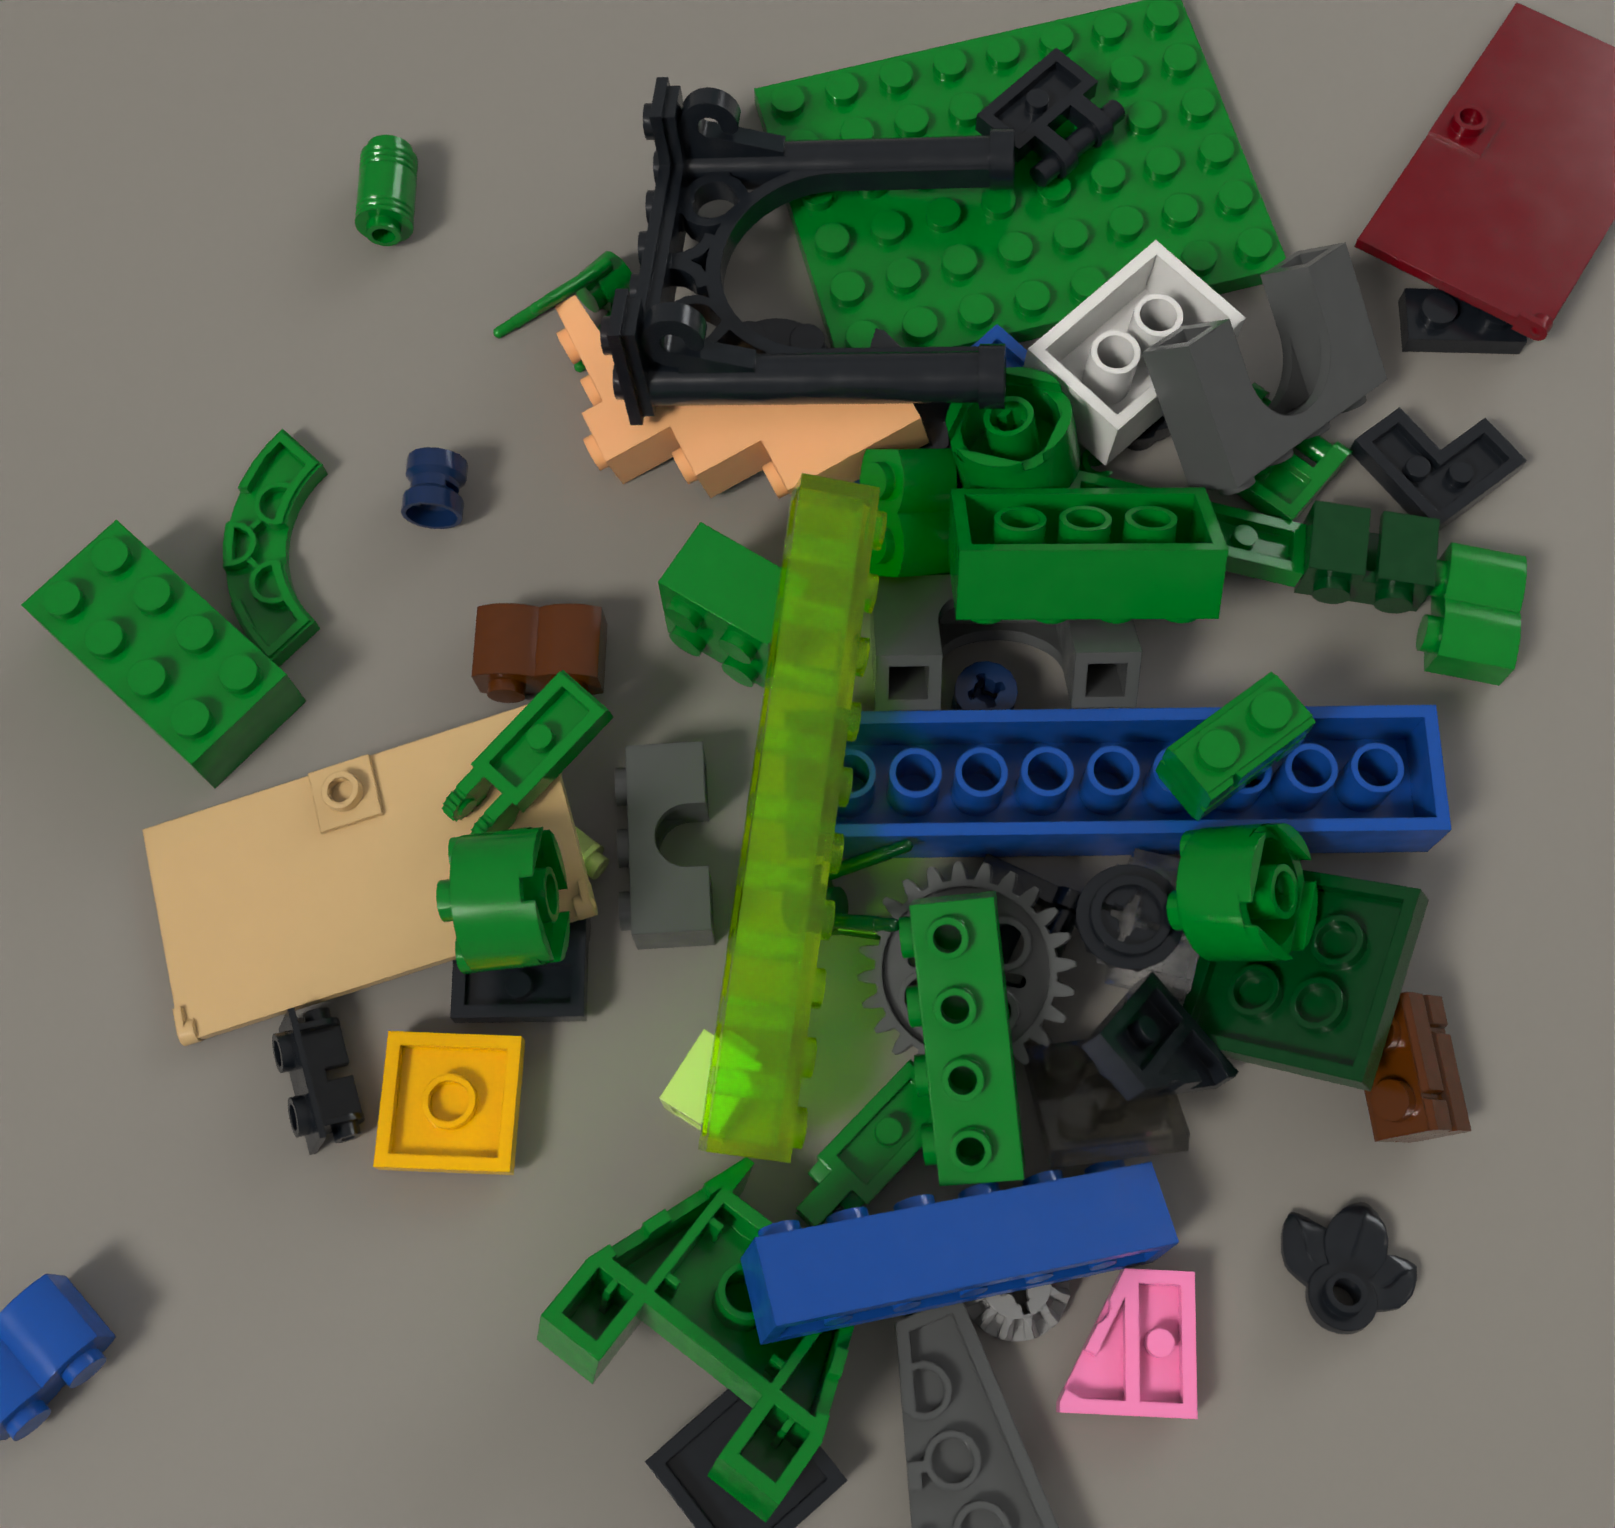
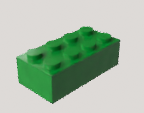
[948,487,1229,624]
[21,520,306,788]

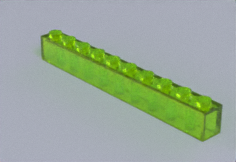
[698,473,887,1163]

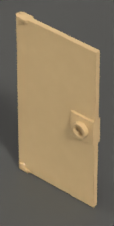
[142,704,598,1046]

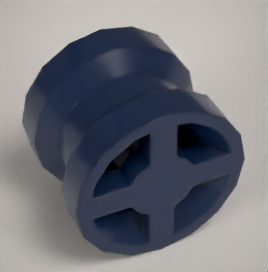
[951,661,1018,710]

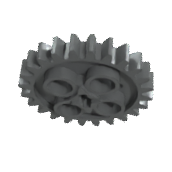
[857,861,1078,1065]

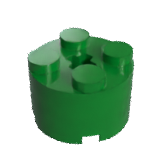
[946,367,1081,488]
[1166,823,1318,961]
[436,827,570,974]

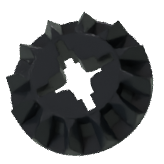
[1075,864,1183,973]

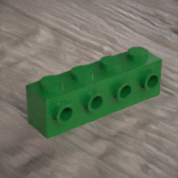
[899,891,1025,1186]

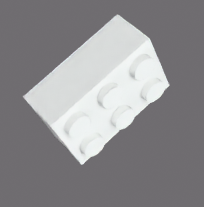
[1023,240,1246,466]

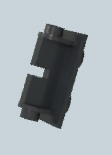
[272,1007,365,1155]

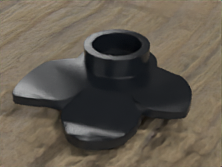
[1281,1202,1417,1335]

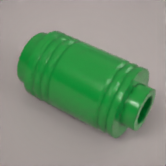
[355,135,418,246]

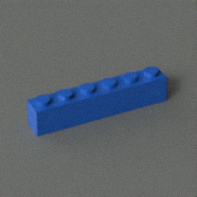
[740,1158,1179,1345]

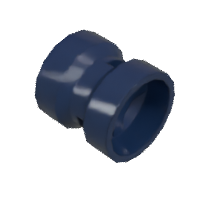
[401,447,468,529]

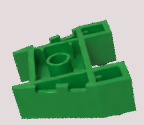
[537,1157,855,1523]

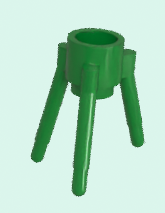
[493,251,632,372]

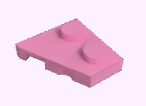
[1056,1268,1198,1419]

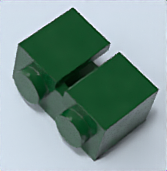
[1294,500,1440,614]

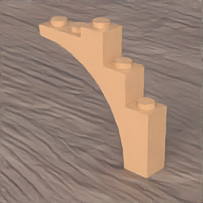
[554,295,929,513]

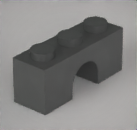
[615,741,715,950]

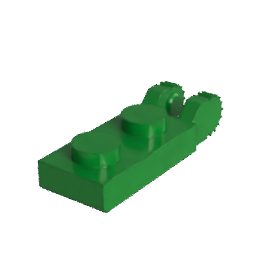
[442,670,614,834]

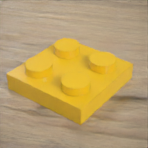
[373,1031,525,1175]

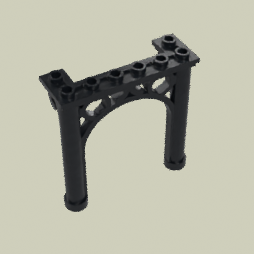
[600,77,1015,425]

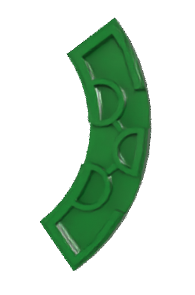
[223,429,328,667]

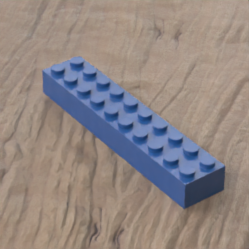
[783,705,1452,859]

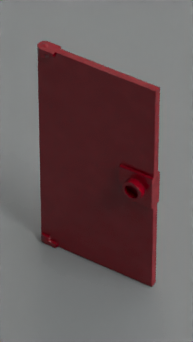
[1354,3,1615,341]

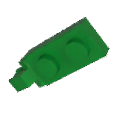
[795,1059,933,1227]

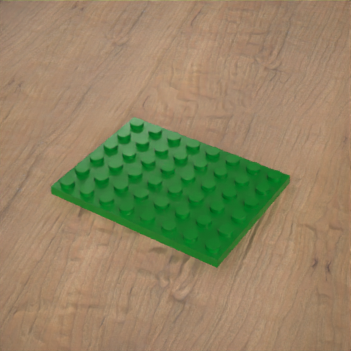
[754,0,1286,348]

